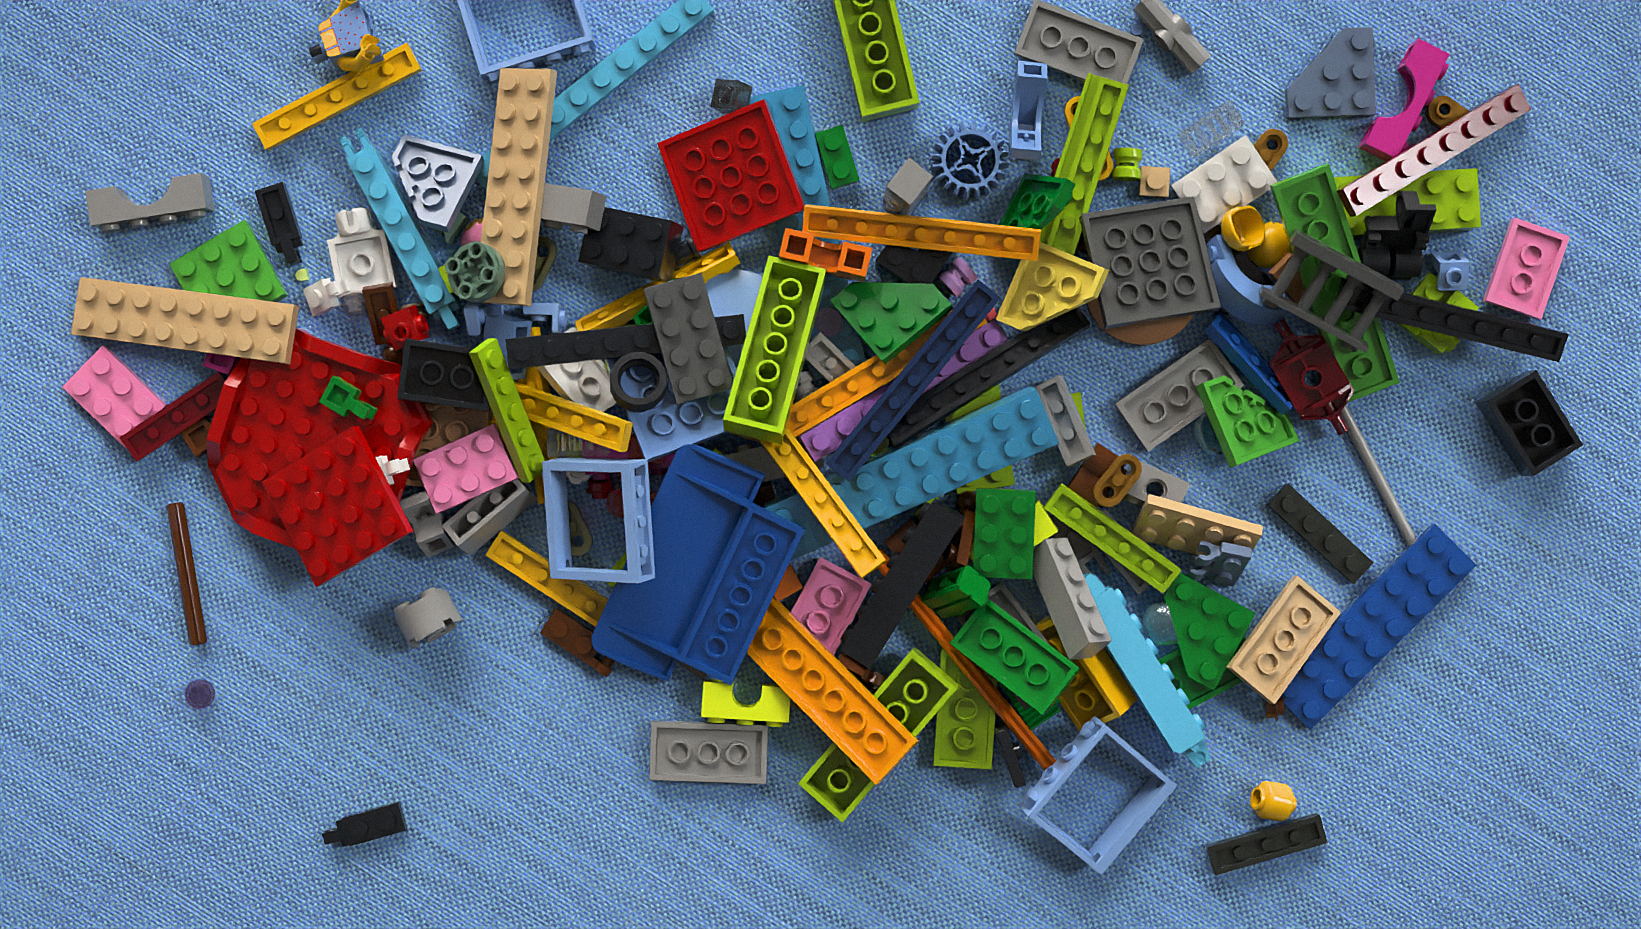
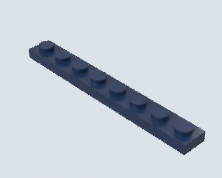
[826,279,1001,482]

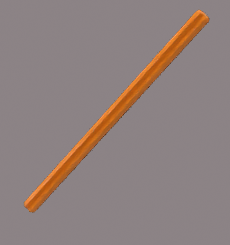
[877,549,1056,771]

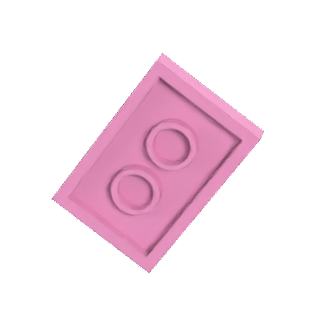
[1483,218,1570,320]
[62,345,167,448]
[413,424,519,514]
[791,557,872,655]

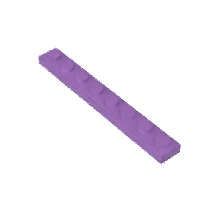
[798,318,1008,462]

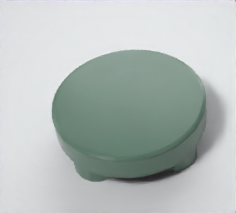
[445,241,505,303]

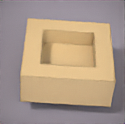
[1138,166,1170,198]

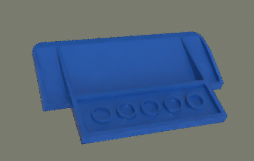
[591,444,806,685]

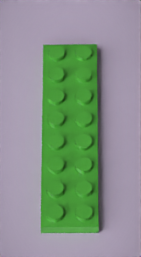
[1270,163,1400,402]

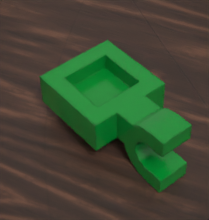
[319,376,378,420]

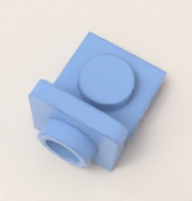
[1429,251,1470,291]
[463,301,504,336]
[523,303,567,334]

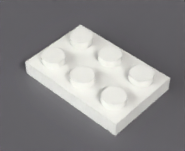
[1171,135,1278,233]
[536,326,618,413]

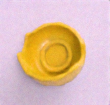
[1221,205,1265,251]
[1246,222,1292,269]

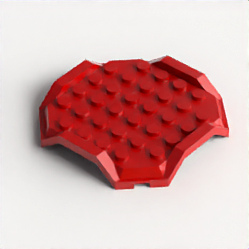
[206,328,433,549]

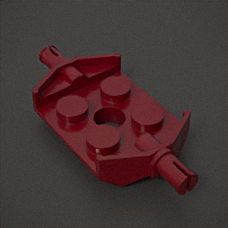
[1269,318,1354,435]

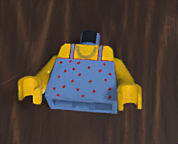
[309,0,384,73]

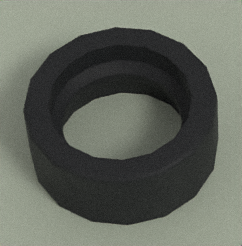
[610,352,667,412]

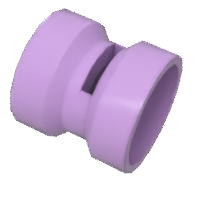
[937,257,978,298]

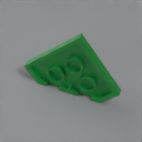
[999,173,1076,259]
[830,282,954,365]
[1162,573,1256,690]

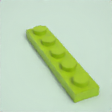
[469,338,545,483]
[1044,483,1181,594]

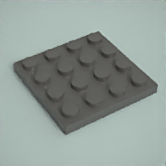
[1079,197,1221,329]

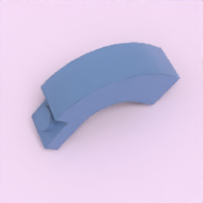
[1008,61,1048,161]
[1206,235,1289,326]

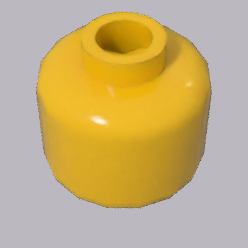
[1250,781,1297,821]

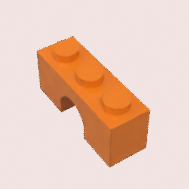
[779,228,872,282]

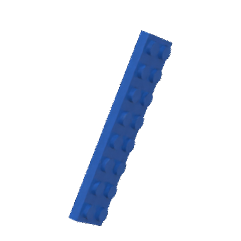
[1280,524,1477,730]

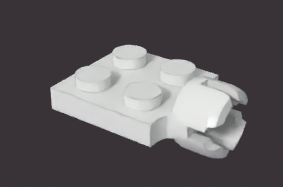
[327,207,398,298]

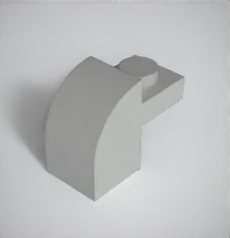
[400,491,455,557]

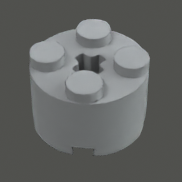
[393,587,463,649]

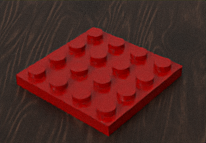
[657,99,805,253]
[262,425,414,587]

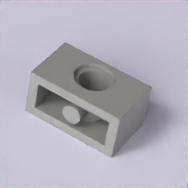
[1124,461,1190,506]

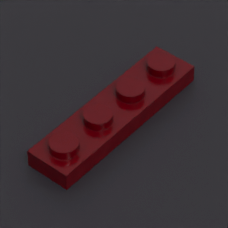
[120,372,226,462]

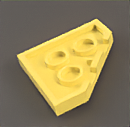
[996,242,1109,331]

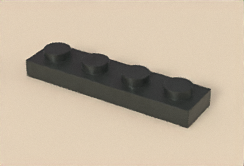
[1266,483,1374,584]
[1205,813,1328,875]

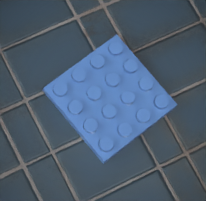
[605,315,737,462]

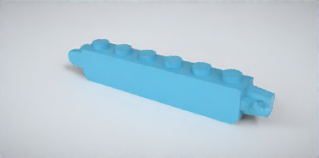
[339,128,462,331]
[1083,573,1211,768]

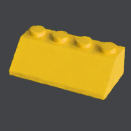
[1035,615,1138,732]

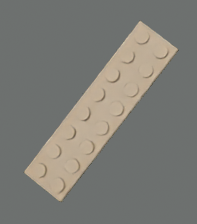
[478,68,557,306]
[71,277,299,364]

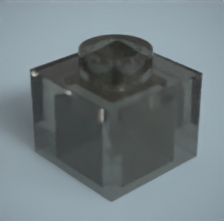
[710,79,753,114]

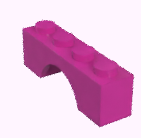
[1358,38,1450,162]

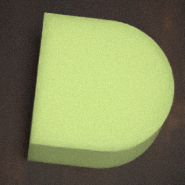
[295,268,309,281]

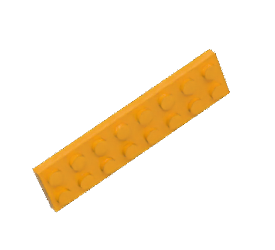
[747,596,919,785]

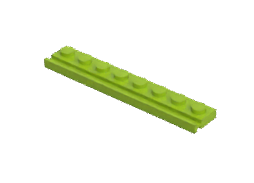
[1040,73,1129,256]

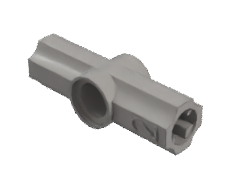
[1133,0,1211,74]

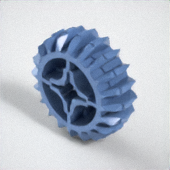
[930,121,1009,201]

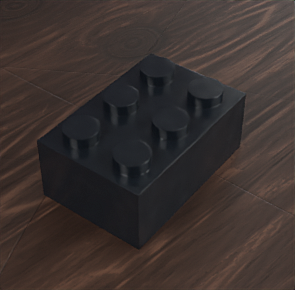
[578,207,684,283]
[397,338,489,412]
[1475,370,1583,476]

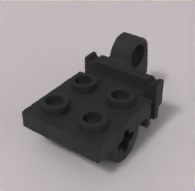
[1358,191,1436,280]

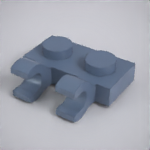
[1187,541,1252,586]

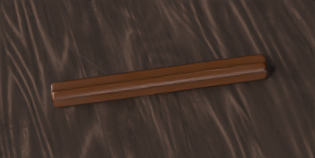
[166,502,207,646]

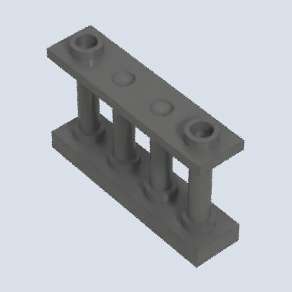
[1259,229,1404,353]

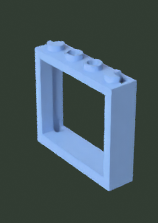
[457,0,596,82]
[542,457,655,583]
[1019,716,1177,875]

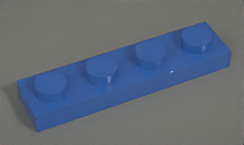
[1204,311,1293,415]

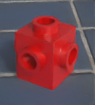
[381,305,429,351]

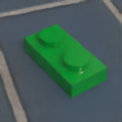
[815,124,860,190]

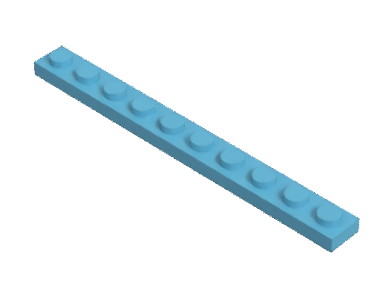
[477,0,714,190]

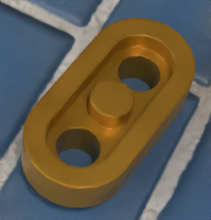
[1425,96,1469,129]
[1253,129,1288,171]
[1093,454,1142,507]

